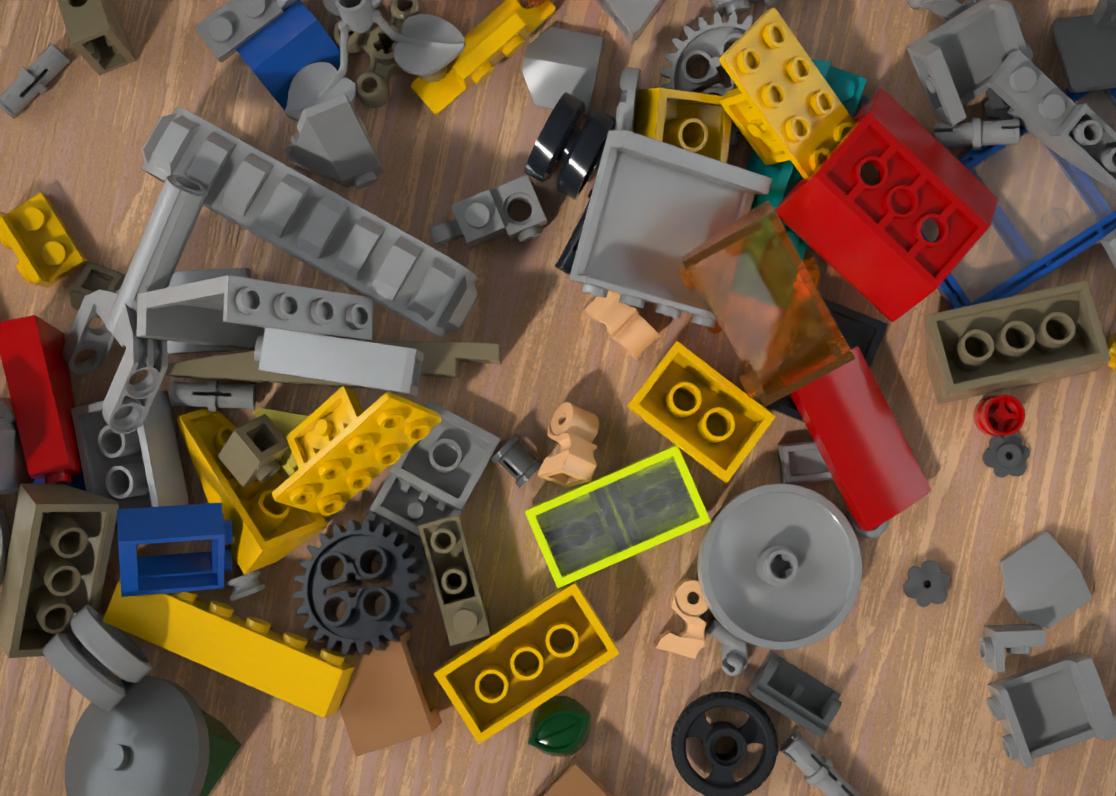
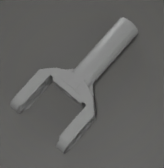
[62,175,208,434]

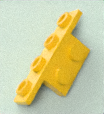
[411,0,555,115]

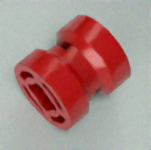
[973,395,1025,436]

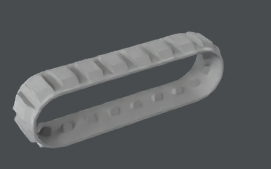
[141,106,478,339]

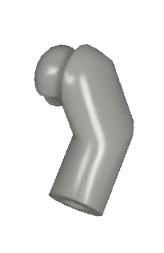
[705,617,748,677]

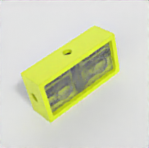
[524,445,711,588]

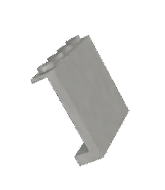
[569,130,772,328]
[136,275,373,351]

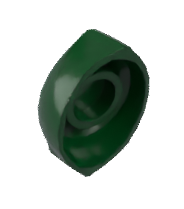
[527,696,591,757]

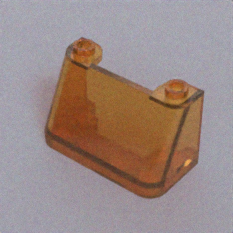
[678,200,855,407]

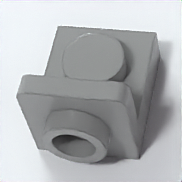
[979,624,1046,672]

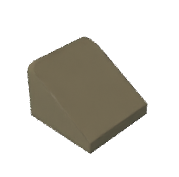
[69,261,125,319]

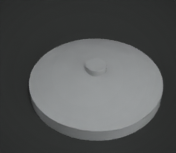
[697,484,862,650]

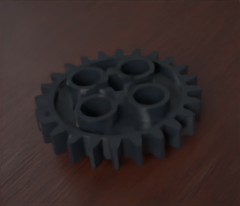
[293,519,426,655]

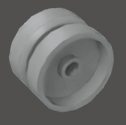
[43,605,153,711]

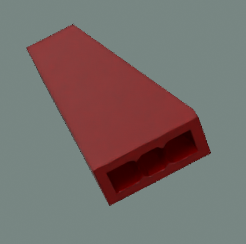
[0,315,83,485]

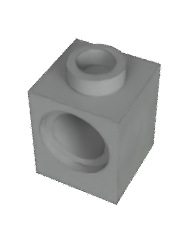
[490,175,547,243]

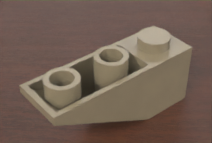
[418,514,492,646]

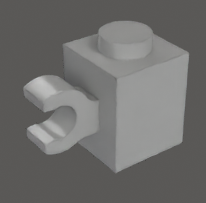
[430,189,507,249]

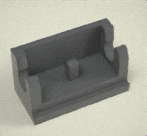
[747,651,842,739]

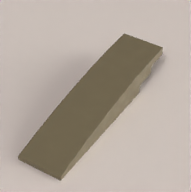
[165,341,502,392]

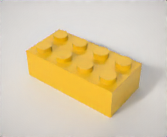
[434,581,620,744]

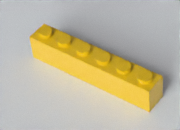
[102,578,354,718]

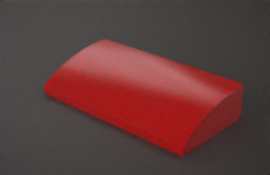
[785,346,932,531]

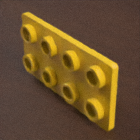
[719,8,856,179]
[272,386,442,517]

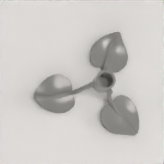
[285,0,466,121]

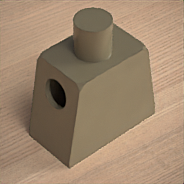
[57,0,137,75]

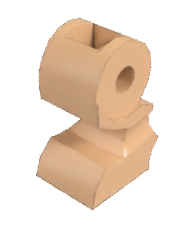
[582,291,661,361]
[537,402,599,488]
[653,578,708,659]

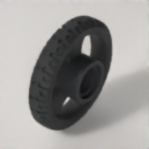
[671,691,778,796]

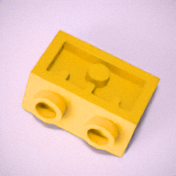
[0,192,88,288]

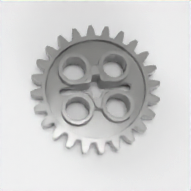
[659,11,754,146]

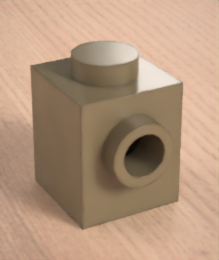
[218,414,290,488]

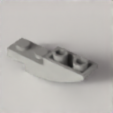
[987,50,1116,189]

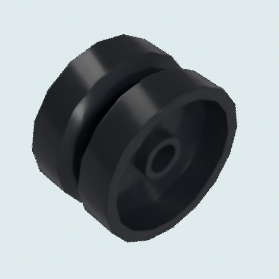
[524,92,616,200]

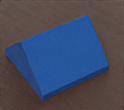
[236,0,349,111]

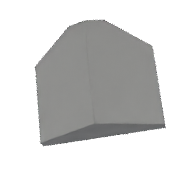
[521,26,604,117]
[1000,531,1093,629]

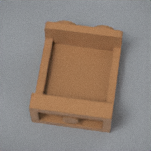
[337,630,442,757]

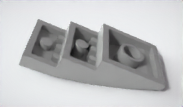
[361,400,501,587]

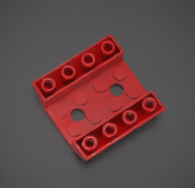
[772,87,999,322]

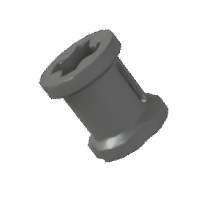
[490,434,543,488]

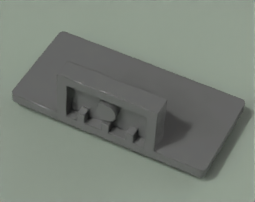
[1051,0,1116,93]

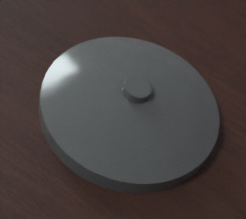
[65,676,210,796]

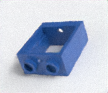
[117,503,233,597]

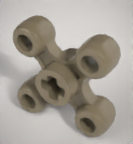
[333,0,448,108]

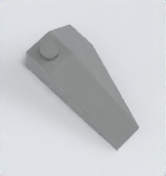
[285,93,385,189]

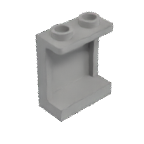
[907,0,1034,126]
[987,652,1116,768]

